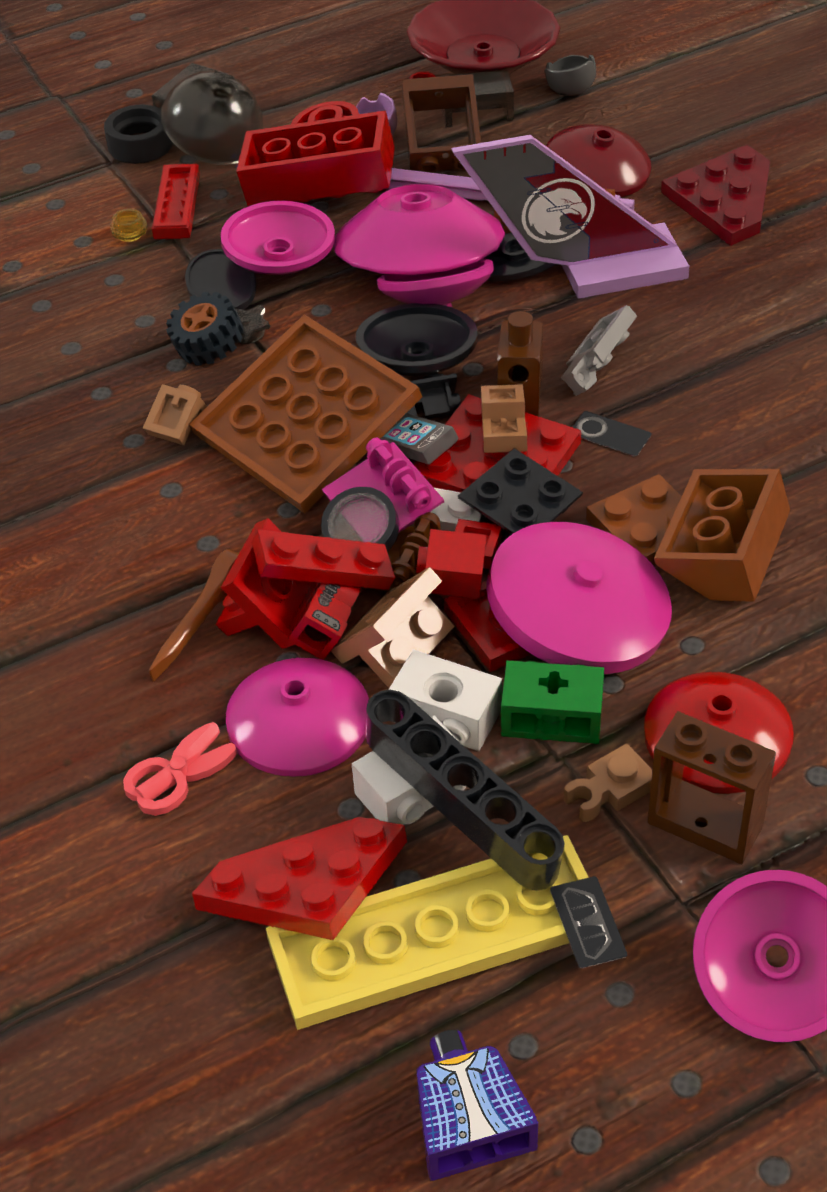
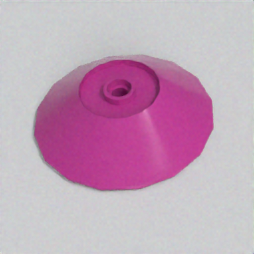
[333,184,505,275]

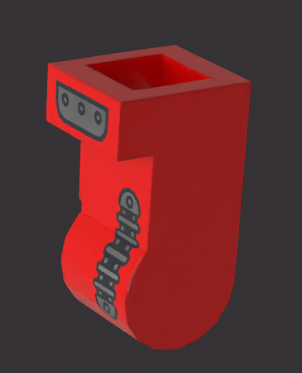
[287,583,361,660]

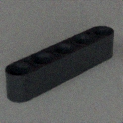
[366,689,565,890]

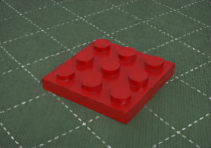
[414,394,581,493]

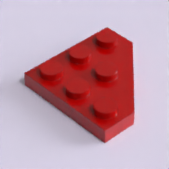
[192,817,407,940]

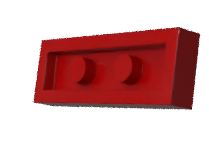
[251,529,396,590]

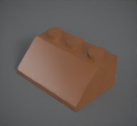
[654,469,790,602]

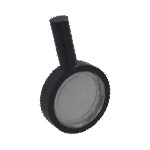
[321,487,400,552]

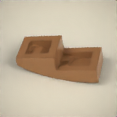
[481,384,527,453]

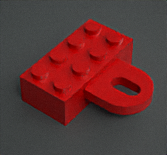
[236,101,395,206]

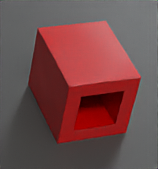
[416,529,486,599]

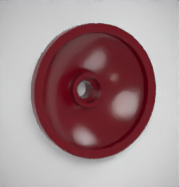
[546,124,651,197]

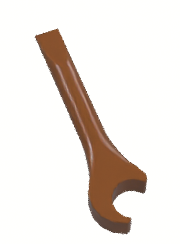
[149,549,239,682]

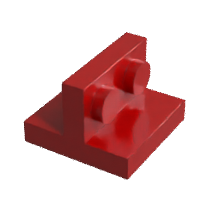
[215,518,318,649]

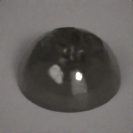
[161,71,264,165]

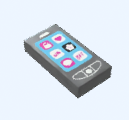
[381,413,459,464]

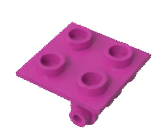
[322,437,444,543]

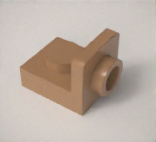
[143,384,207,445]

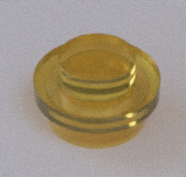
[110,208,148,242]

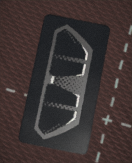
[550,876,627,968]

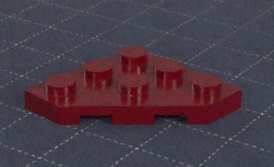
[661,145,770,246]

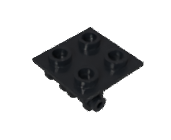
[458,448,583,543]

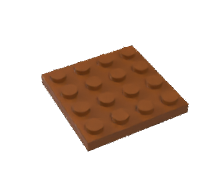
[189,314,422,514]

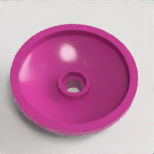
[221,201,335,275]
[377,259,494,307]
[226,658,369,777]
[693,870,827,1042]

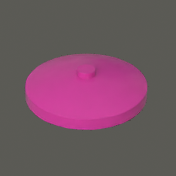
[486,522,672,674]

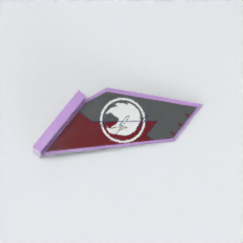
[451,135,689,299]

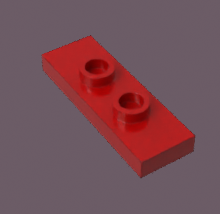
[152,164,200,239]

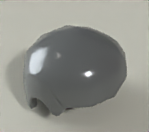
[544,55,596,96]

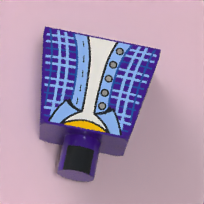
[416,1030,538,1181]

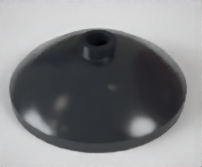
[356,303,478,377]

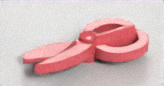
[123,722,237,816]

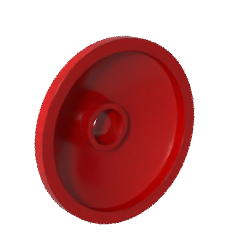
[644,672,794,794]

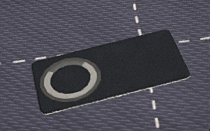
[573,411,652,456]

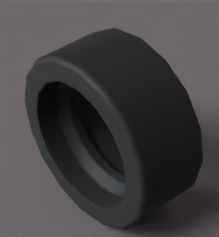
[104,104,173,164]

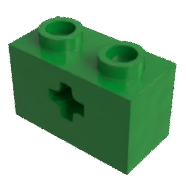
[501,660,604,744]

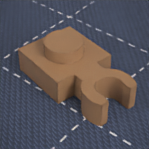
[564,743,652,822]

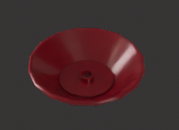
[406,0,560,81]

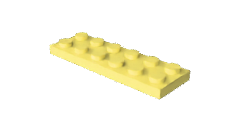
[266,835,589,1030]

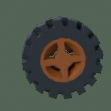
[166,292,244,365]

